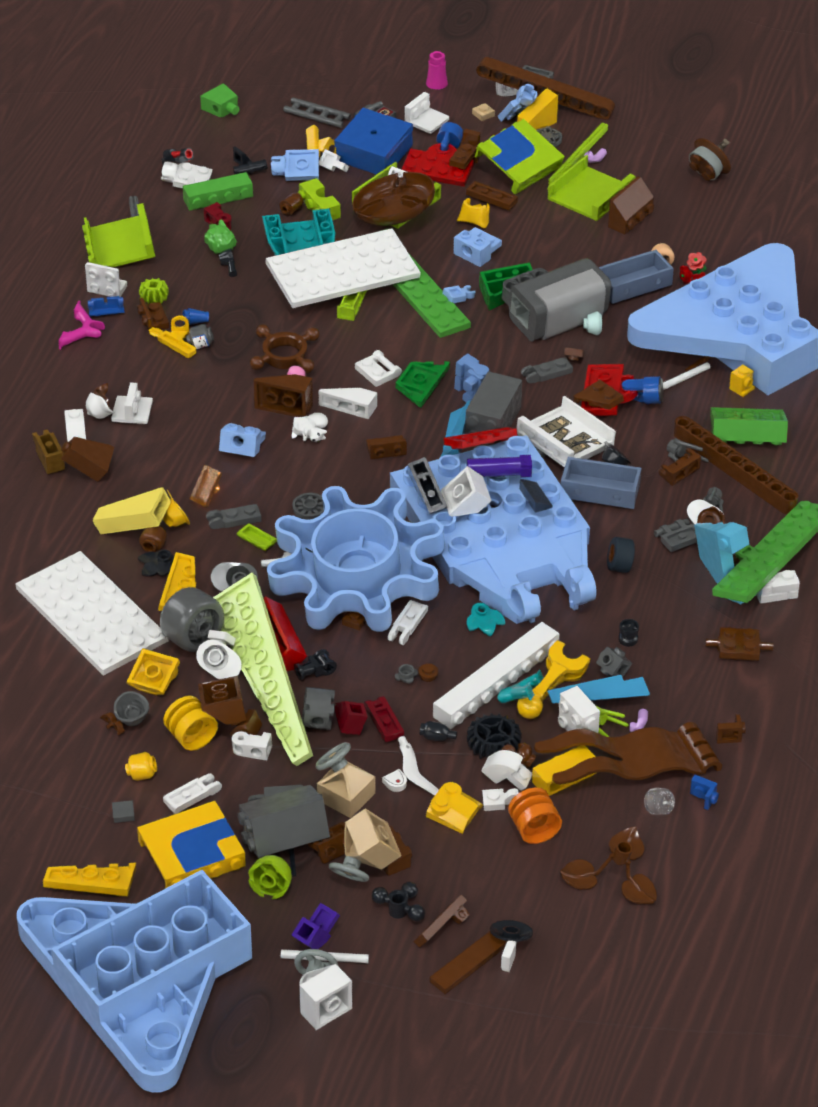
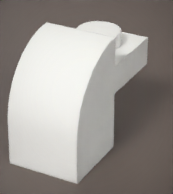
[481,750,532,791]

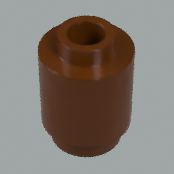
[279,193,303,216]

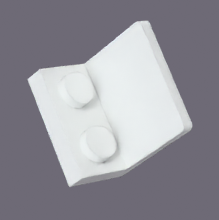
[405,92,449,134]
[85,262,127,297]

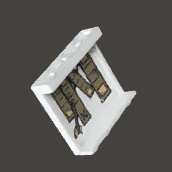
[517,396,616,467]

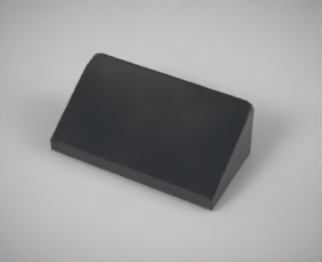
[519,479,553,513]

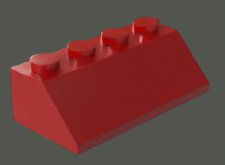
[263,596,307,671]

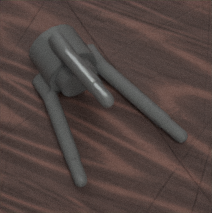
[667,438,709,462]
[703,487,724,513]

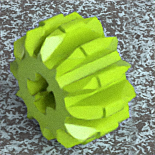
[139,278,169,304]

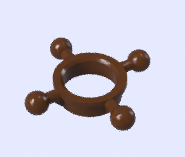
[250,324,320,373]

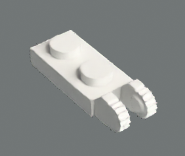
[388,600,428,645]
[163,773,222,814]

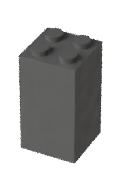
[465,371,522,445]
[237,785,330,858]

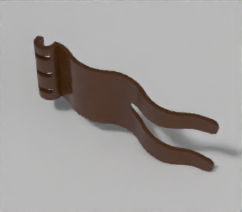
[534,722,722,785]

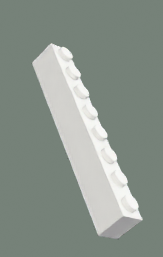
[433,622,559,729]

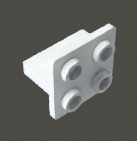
[111,383,153,424]

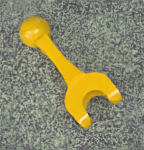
[517,640,591,719]

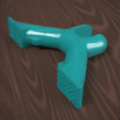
[497,669,544,703]

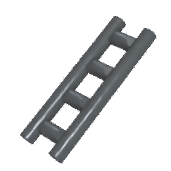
[283,97,351,128]

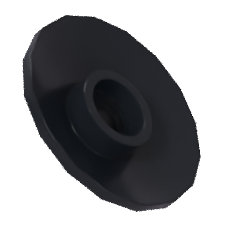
[490,920,533,943]

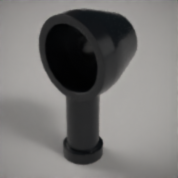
[219,248,237,277]

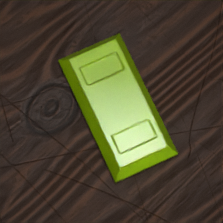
[236,523,277,552]

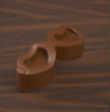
[100,712,125,736]

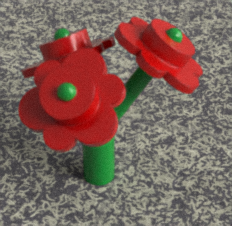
[680,252,707,284]

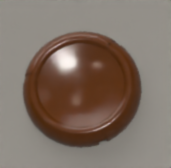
[352,172,435,226]

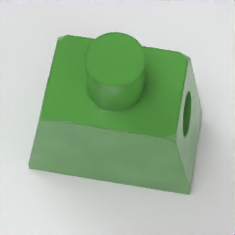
[200,84,240,117]

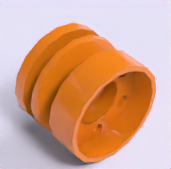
[508,787,562,844]

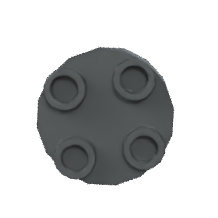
[302,687,335,730]

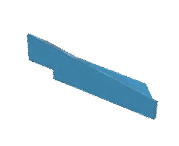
[441,400,471,457]
[548,675,650,703]

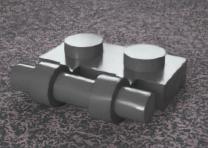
[654,518,697,552]

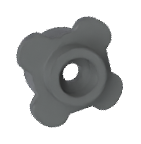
[395,664,418,684]

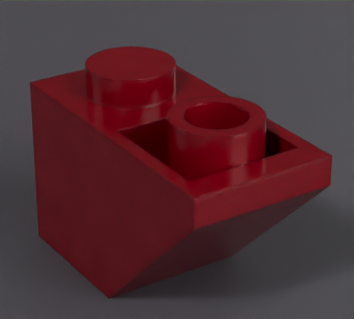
[334,701,368,735]

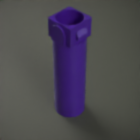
[467,455,532,478]

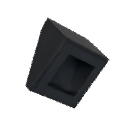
[233,146,252,165]

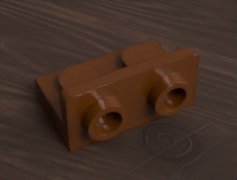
[137,298,169,332]
[366,435,407,459]
[308,822,345,863]

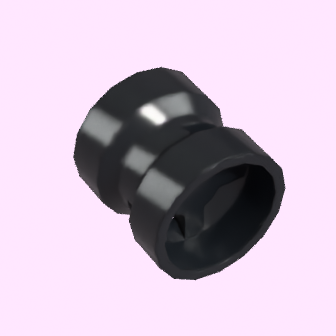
[618,619,639,647]

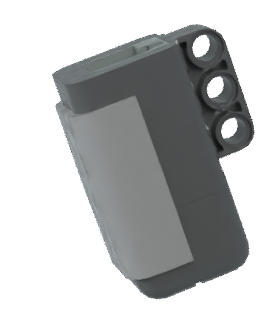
[502,258,611,341]

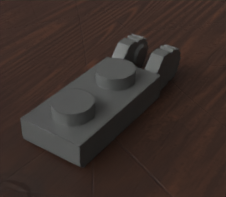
[521,357,573,383]
[206,504,262,529]

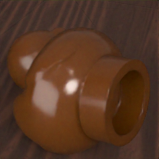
[502,743,537,769]

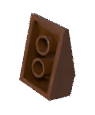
[253,374,313,417]

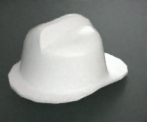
[196,640,241,679]

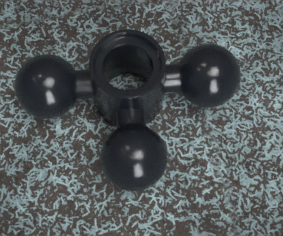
[371,882,425,922]

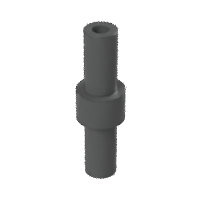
[354,101,383,116]

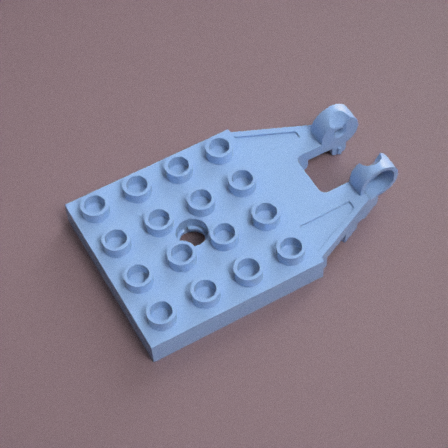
[390,435,596,624]

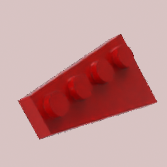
[443,427,518,449]

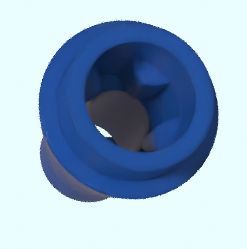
[183,308,209,325]

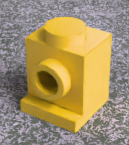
[729,364,755,397]

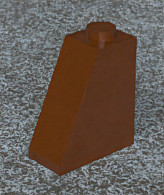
[61,436,115,482]

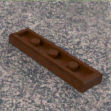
[430,931,507,994]

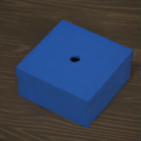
[334,108,413,174]

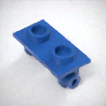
[88,296,125,316]

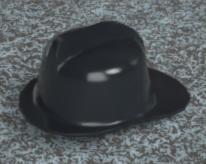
[602,441,631,466]

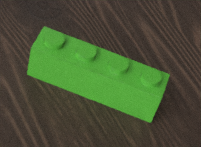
[183,172,253,211]

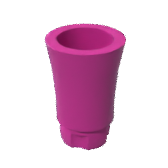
[426,51,448,89]

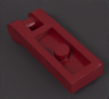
[364,696,404,742]

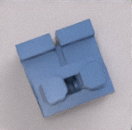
[454,353,489,402]

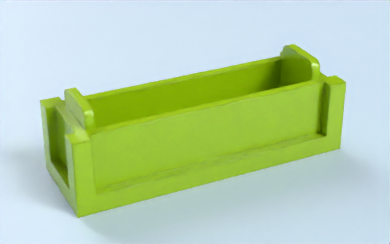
[337,290,367,321]

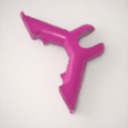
[58,300,105,350]

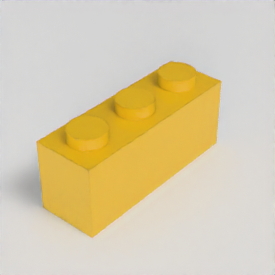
[532,746,597,796]

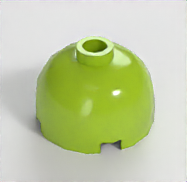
[248,855,292,899]

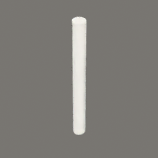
[663,362,710,390]
[281,949,369,963]

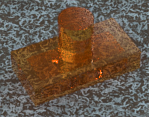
[189,465,222,507]

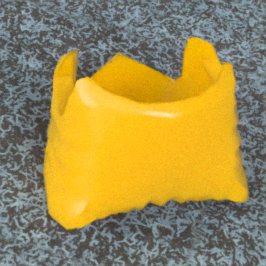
[457,198,490,228]

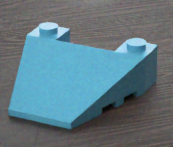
[694,522,758,605]

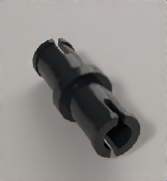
[233,159,268,175]

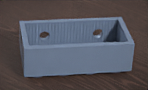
[599,250,674,304]
[561,457,641,509]

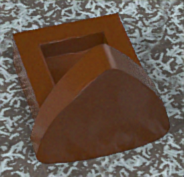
[230,709,262,736]

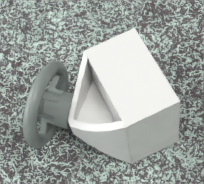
[294,949,352,1030]

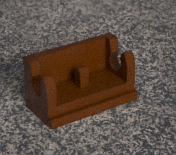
[659,448,701,486]

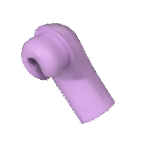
[584,148,607,163]
[629,709,648,732]

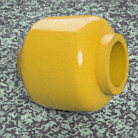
[125,752,157,781]

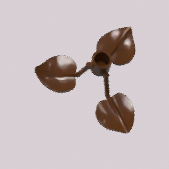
[560,826,657,904]

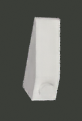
[319,388,377,419]
[65,409,86,442]

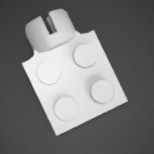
[161,162,213,188]

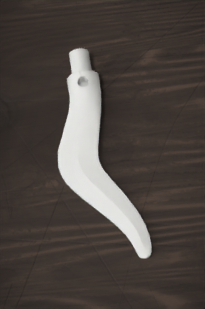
[398,736,439,796]

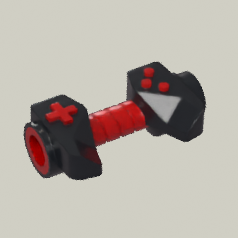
[161,148,194,164]

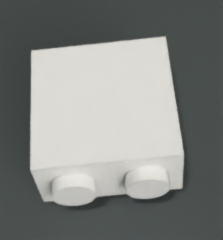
[558,686,600,733]

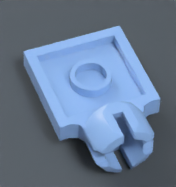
[498,84,537,121]
[271,149,319,181]

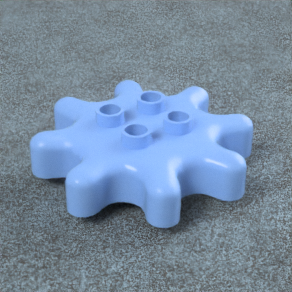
[267,486,445,632]

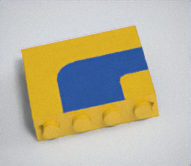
[137,801,246,889]

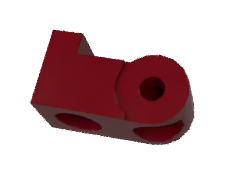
[204,202,232,231]

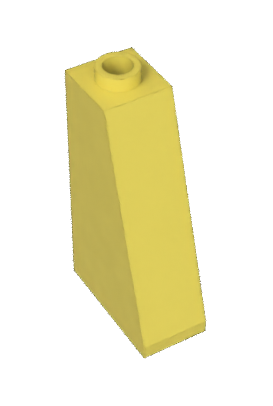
[93,487,171,534]

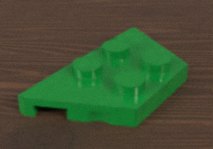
[396,361,450,407]

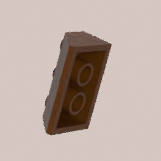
[608,176,654,235]
[198,675,246,725]

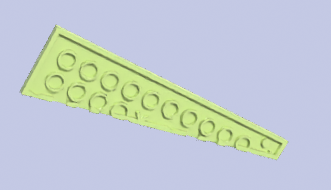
[213,573,313,766]

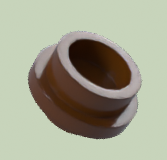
[418,664,438,682]

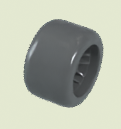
[160,587,224,652]

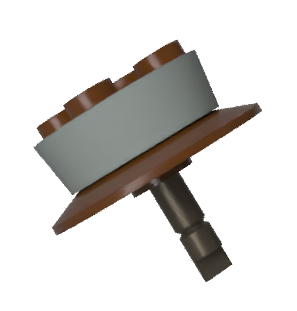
[688,138,731,181]

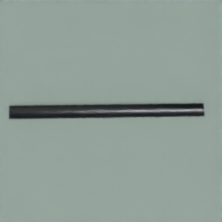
[289,848,296,877]

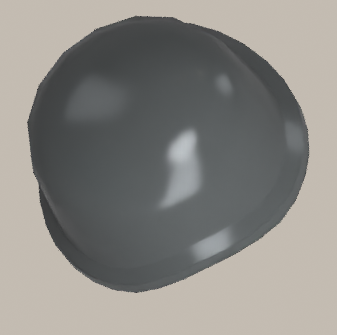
[114,691,149,726]

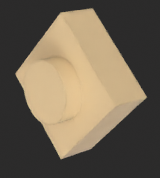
[472,103,495,121]

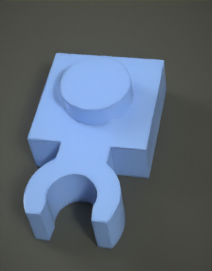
[443,285,476,303]

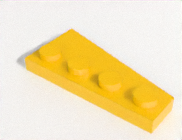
[158,552,196,611]
[43,863,136,896]

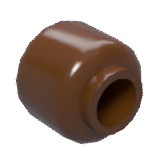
[139,526,167,552]

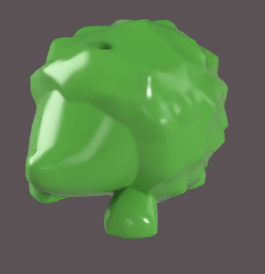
[204,219,237,254]

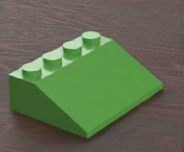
[710,407,788,445]

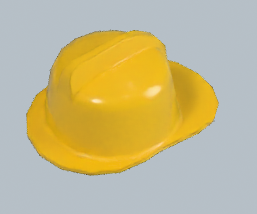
[162,490,190,527]

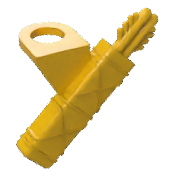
[306,125,336,157]
[149,316,196,358]

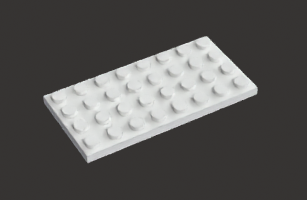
[266,228,421,308]
[16,551,169,676]

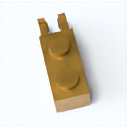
[32,430,65,474]

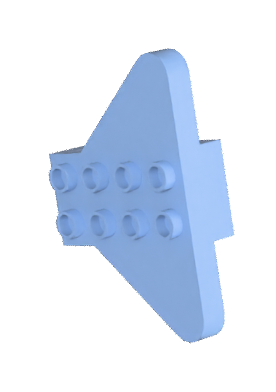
[627,243,818,395]
[17,870,252,1092]

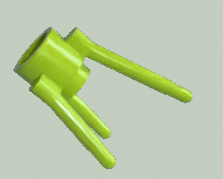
[596,706,629,737]

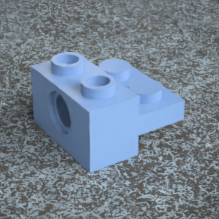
[454,227,502,267]
[219,423,266,457]

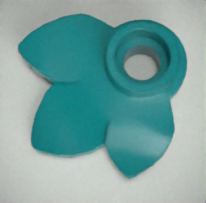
[466,603,505,636]

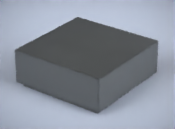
[112,800,135,823]

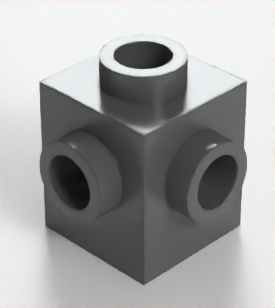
[596,646,633,678]

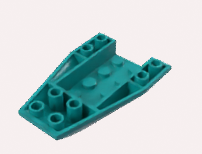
[262,209,335,256]

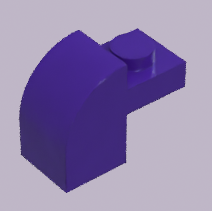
[291,903,340,949]

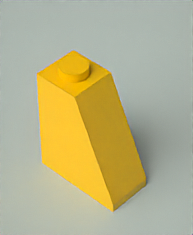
[517,88,558,130]

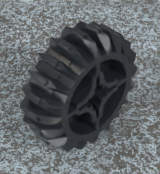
[467,713,522,759]

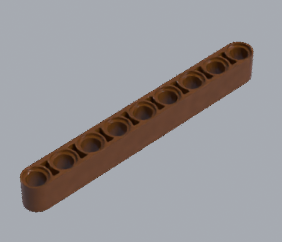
[476,57,615,120]
[674,416,798,515]

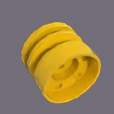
[163,696,218,751]

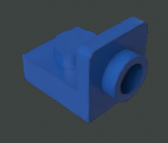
[690,775,719,810]

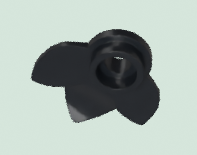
[138,549,174,576]

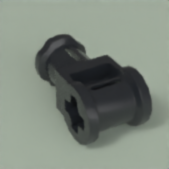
[294,649,337,680]

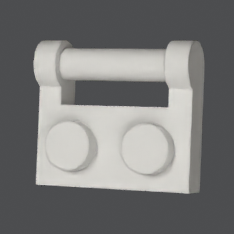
[355,350,402,387]

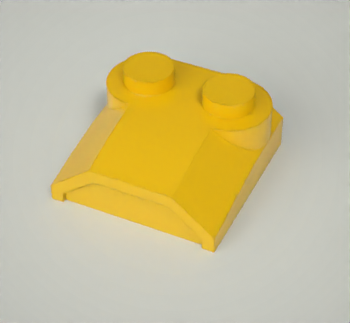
[127,648,180,696]
[426,782,483,834]

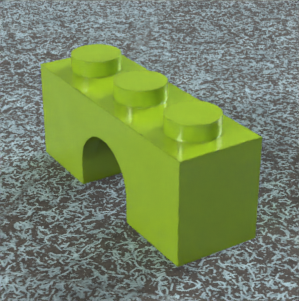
[298,178,341,220]

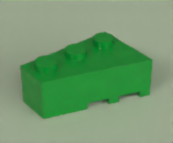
[479,263,533,311]

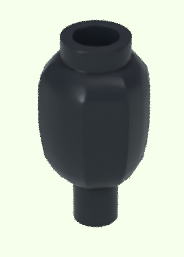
[419,721,457,742]

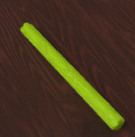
[548,122,608,184]

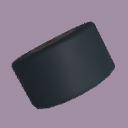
[607,537,635,573]

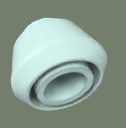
[583,311,602,335]

